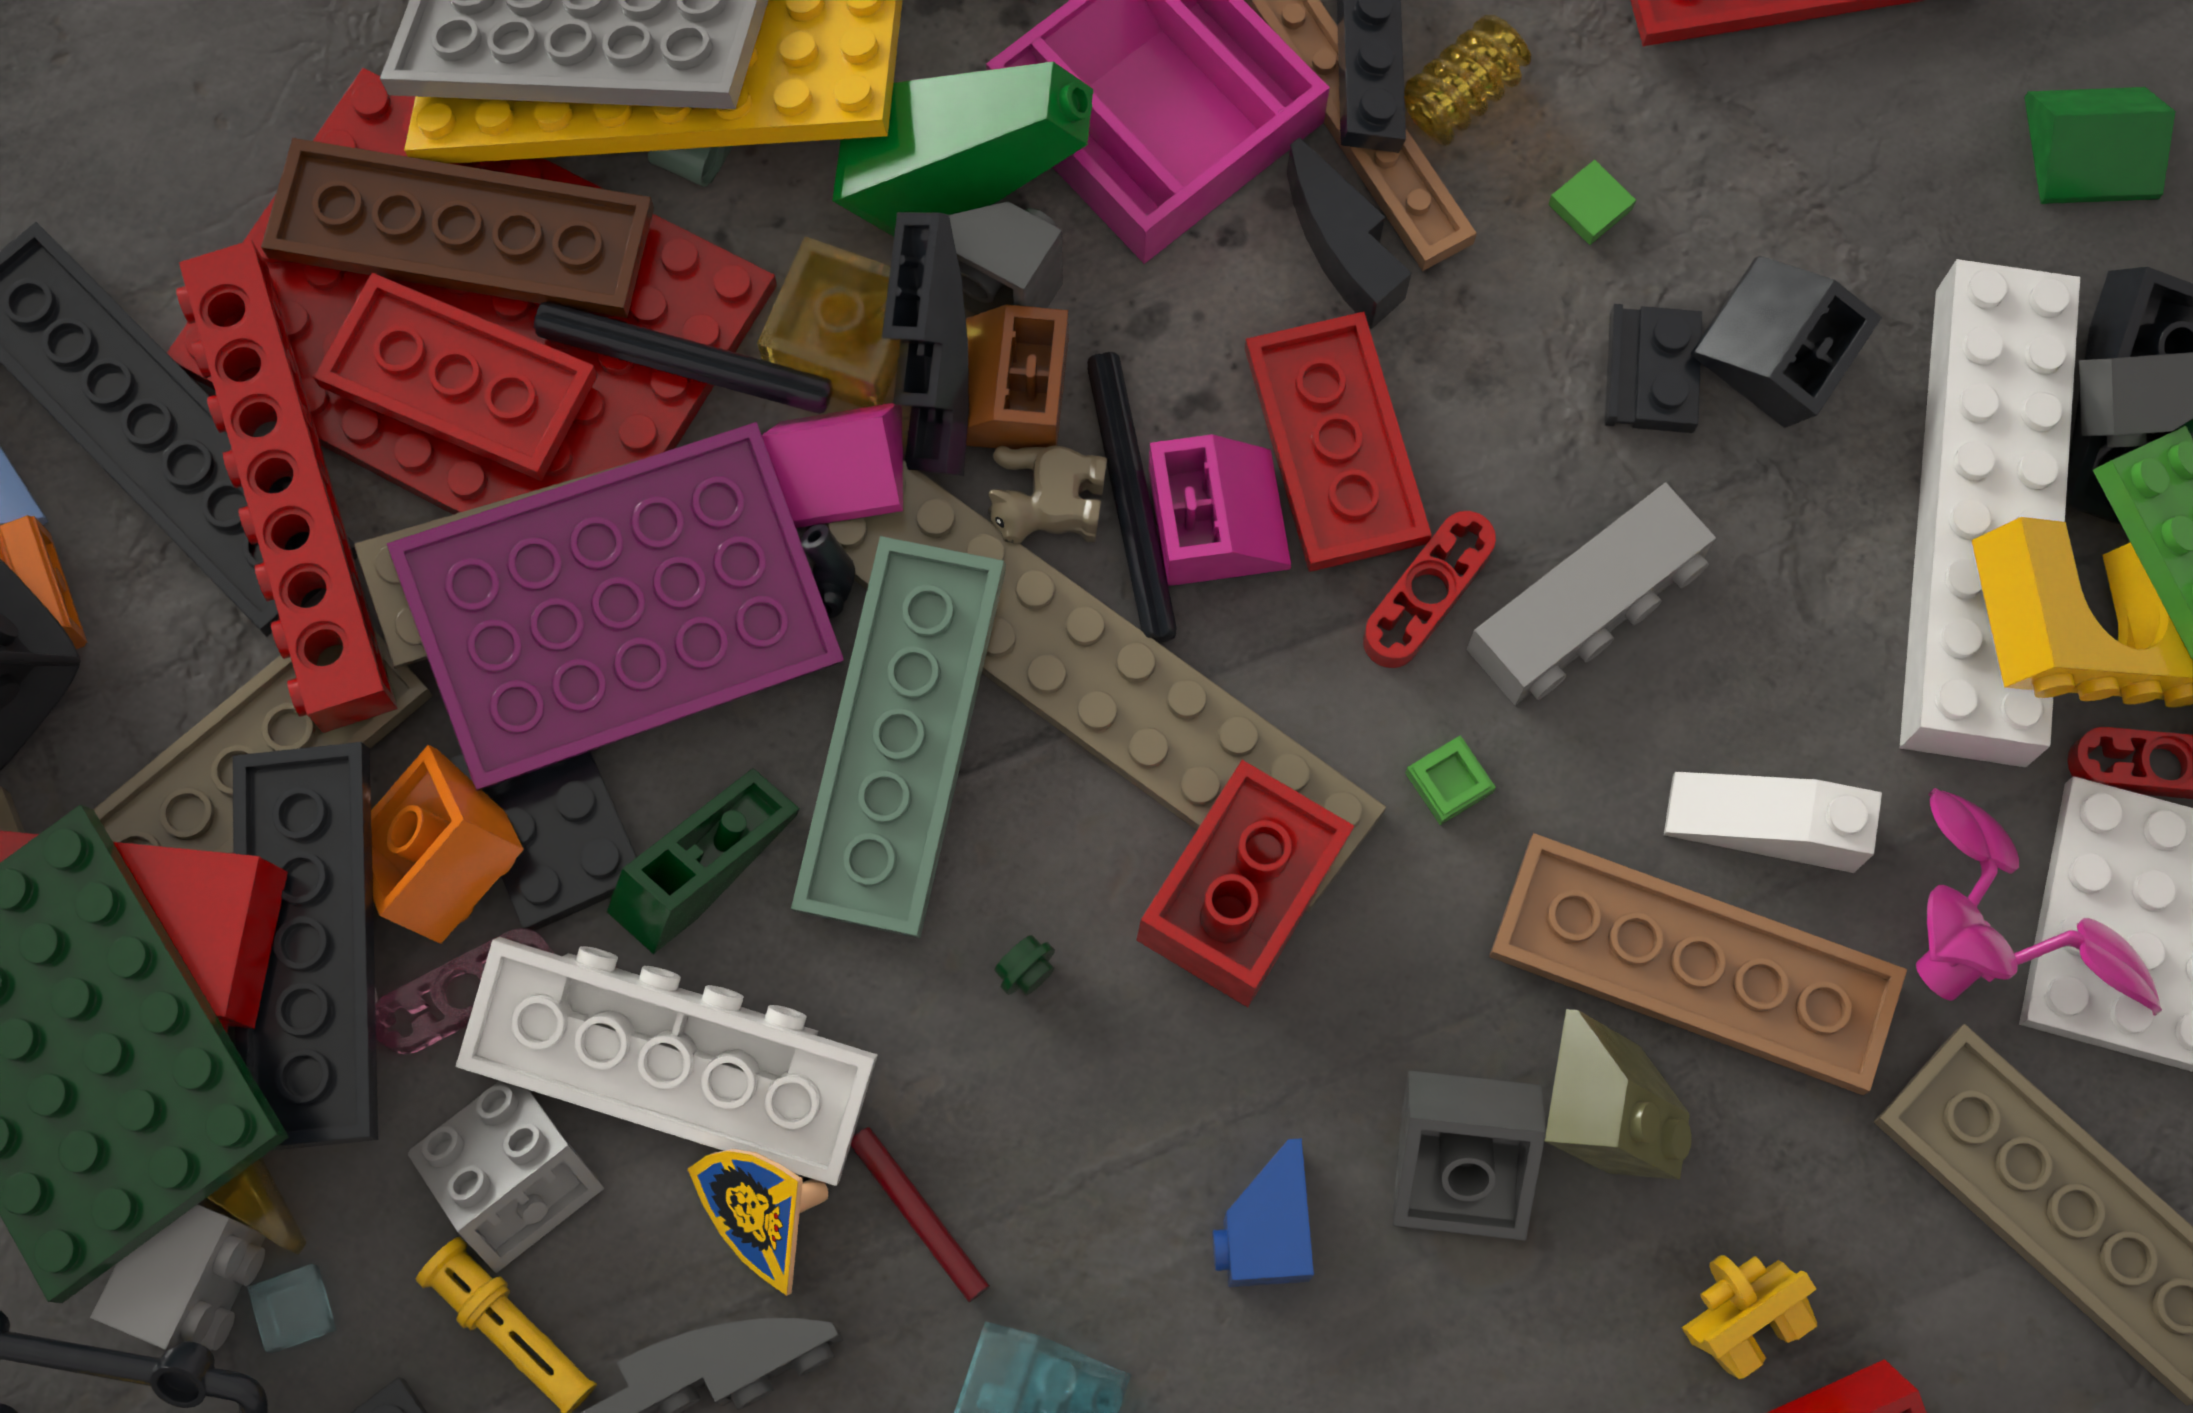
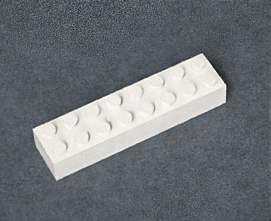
[1900,259,2080,767]

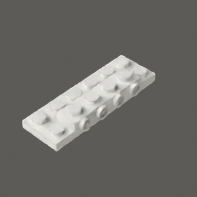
[456,937,878,1186]

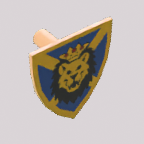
[688,1149,828,1296]

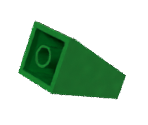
[832,62,1093,237]

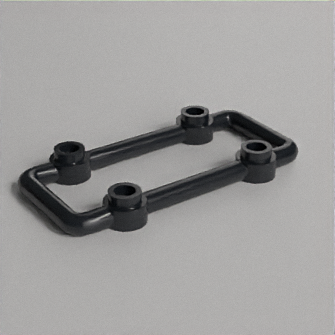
[0,1310,269,1413]

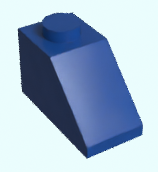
[1212,1138,1314,1287]

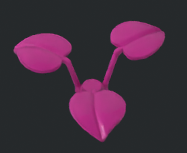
[1916,788,2162,1016]

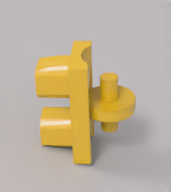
[1682,1255,1817,1379]

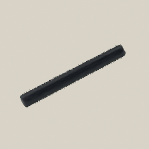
[533,301,833,414]
[1087,352,1177,643]

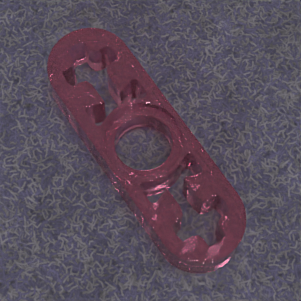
[375,928,553,1054]

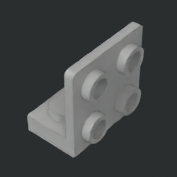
[408,1081,604,1273]

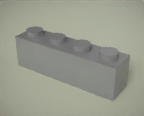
[1466,482,1716,706]

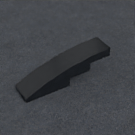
[882,212,969,476]

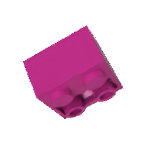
[1148,434,1291,586]

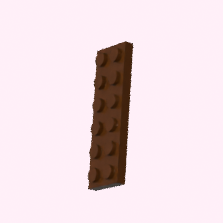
[261,138,654,318]

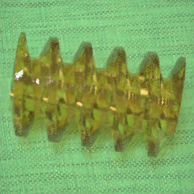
[1404,15,1532,146]

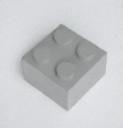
[90,1204,267,1351]

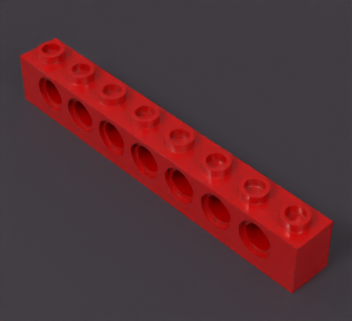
[176,240,398,733]

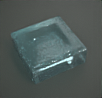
[247,1264,336,1354]

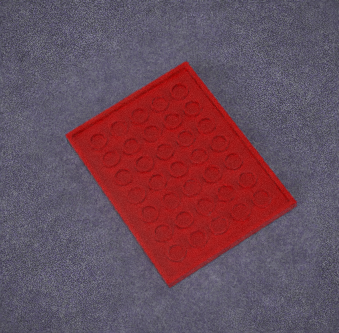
[167,68,777,515]

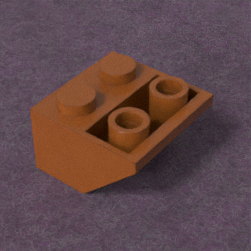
[966,305,1069,449]

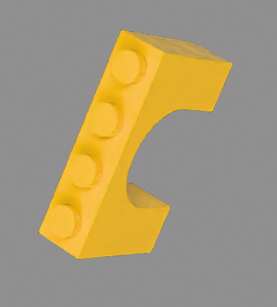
[1971,517,2193,707]

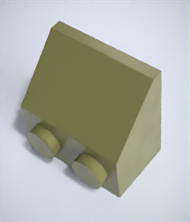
[1545,1009,1692,1180]

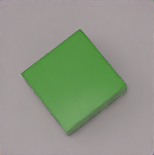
[1548,159,1636,245]
[1405,735,1496,825]

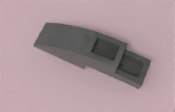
[581,1318,843,1413]

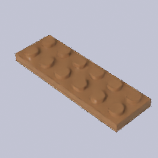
[1489,833,1907,1096]

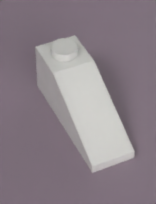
[1664,772,1882,873]

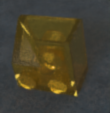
[757,236,900,408]

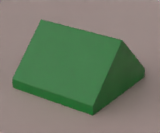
[2024,87,2176,204]

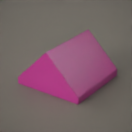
[762,403,903,528]

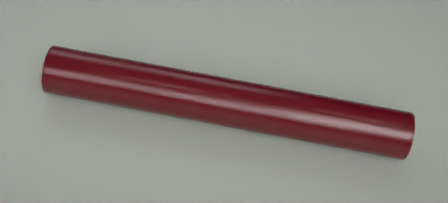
[850,1127,990,1302]

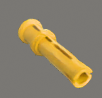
[416,1237,597,1413]

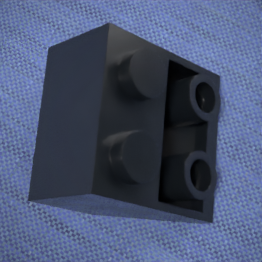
[1690,256,1882,428]

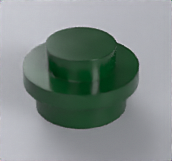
[994,935,1055,995]

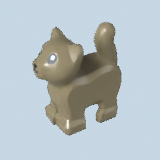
[988,445,1107,544]

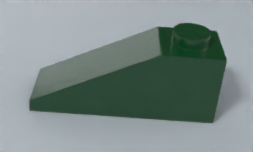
[607,768,800,955]

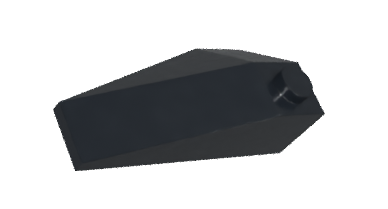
[2066,267,2193,524]

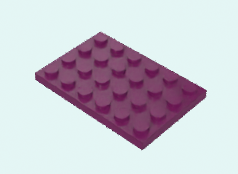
[387,422,844,791]

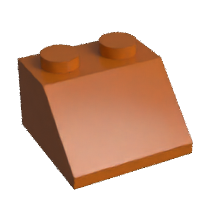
[371,745,524,944]

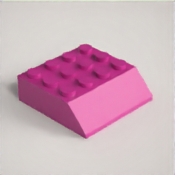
[986,0,1330,264]

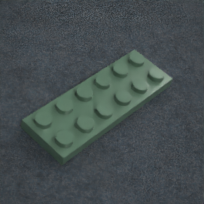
[791,536,1007,939]

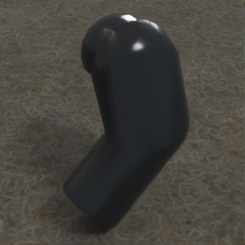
[801,524,855,619]

